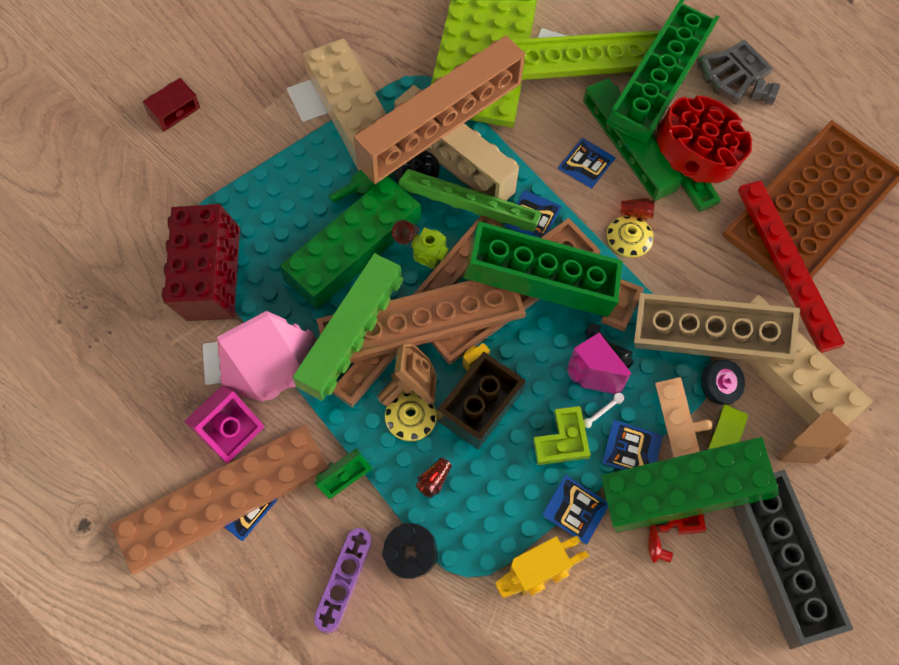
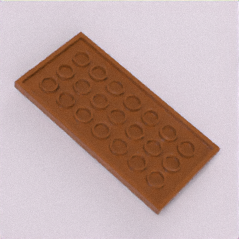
[722,120,899,282]

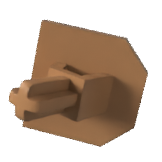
[377,344,437,406]

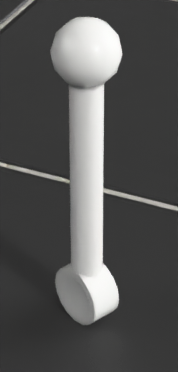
[583,393,624,428]

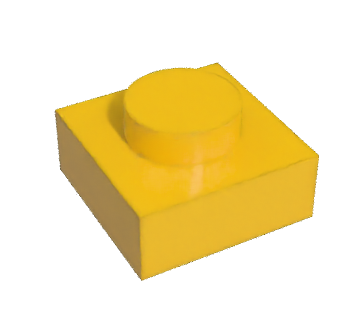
[462,343,490,371]

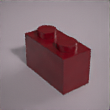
[142,78,200,132]

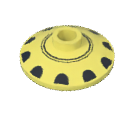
[606,216,654,258]
[385,392,437,441]

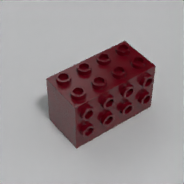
[162,204,240,321]

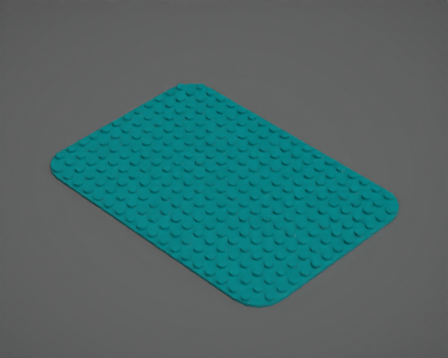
[199,75,711,578]

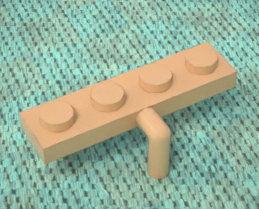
[655,377,712,458]

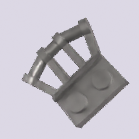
[696,39,773,105]

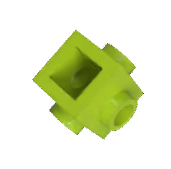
[411,227,448,269]

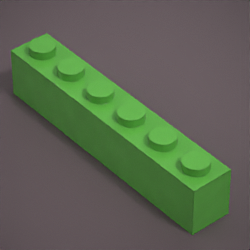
[293,253,403,401]

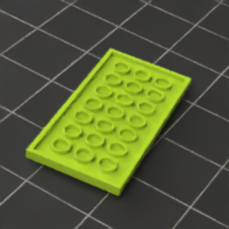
[431,0,537,128]

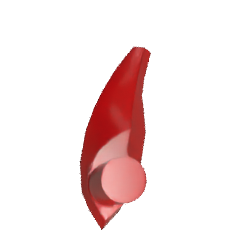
[648,524,673,563]

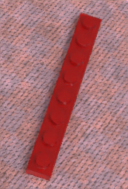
[738,180,845,353]

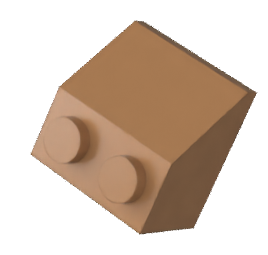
[776,409,852,464]

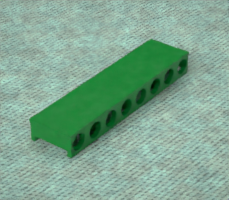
[606,0,719,145]

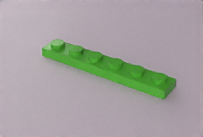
[399,169,542,232]

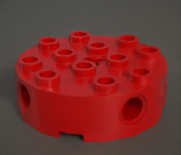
[656,95,752,183]

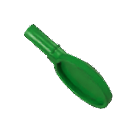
[328,169,389,204]

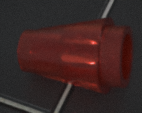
[620,197,655,221]
[392,220,419,245]
[416,457,452,498]

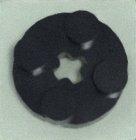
[382,523,438,579]

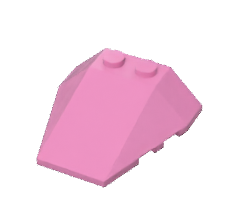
[217,311,317,402]

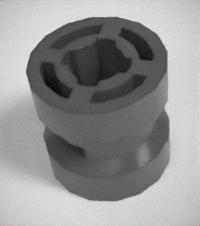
[750,78,780,106]

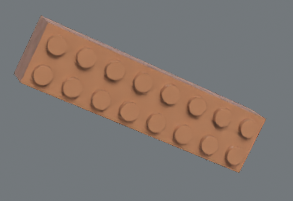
[354,36,525,184]

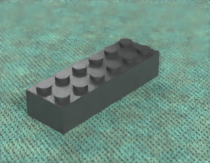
[733,470,853,650]

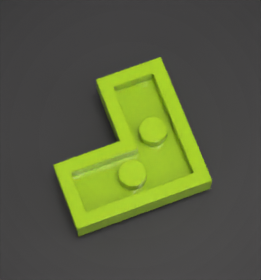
[533,406,591,465]

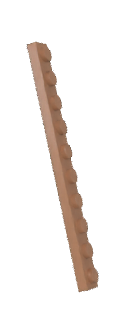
[333,216,503,408]

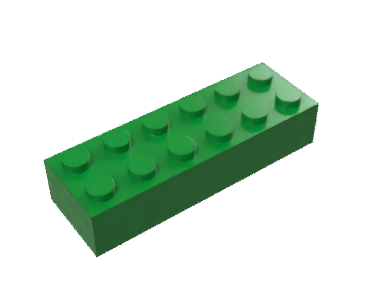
[280,176,421,310]
[463,221,623,317]
[601,437,779,533]

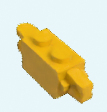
[495,536,589,599]

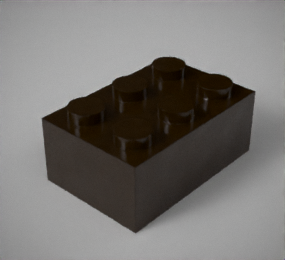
[437,351,526,450]

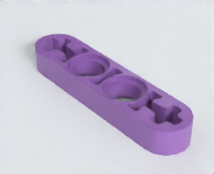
[314,528,372,634]

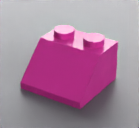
[567,333,631,394]
[184,385,265,464]

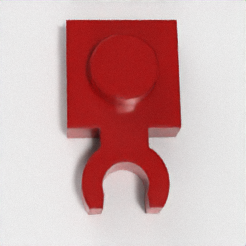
[658,514,706,535]

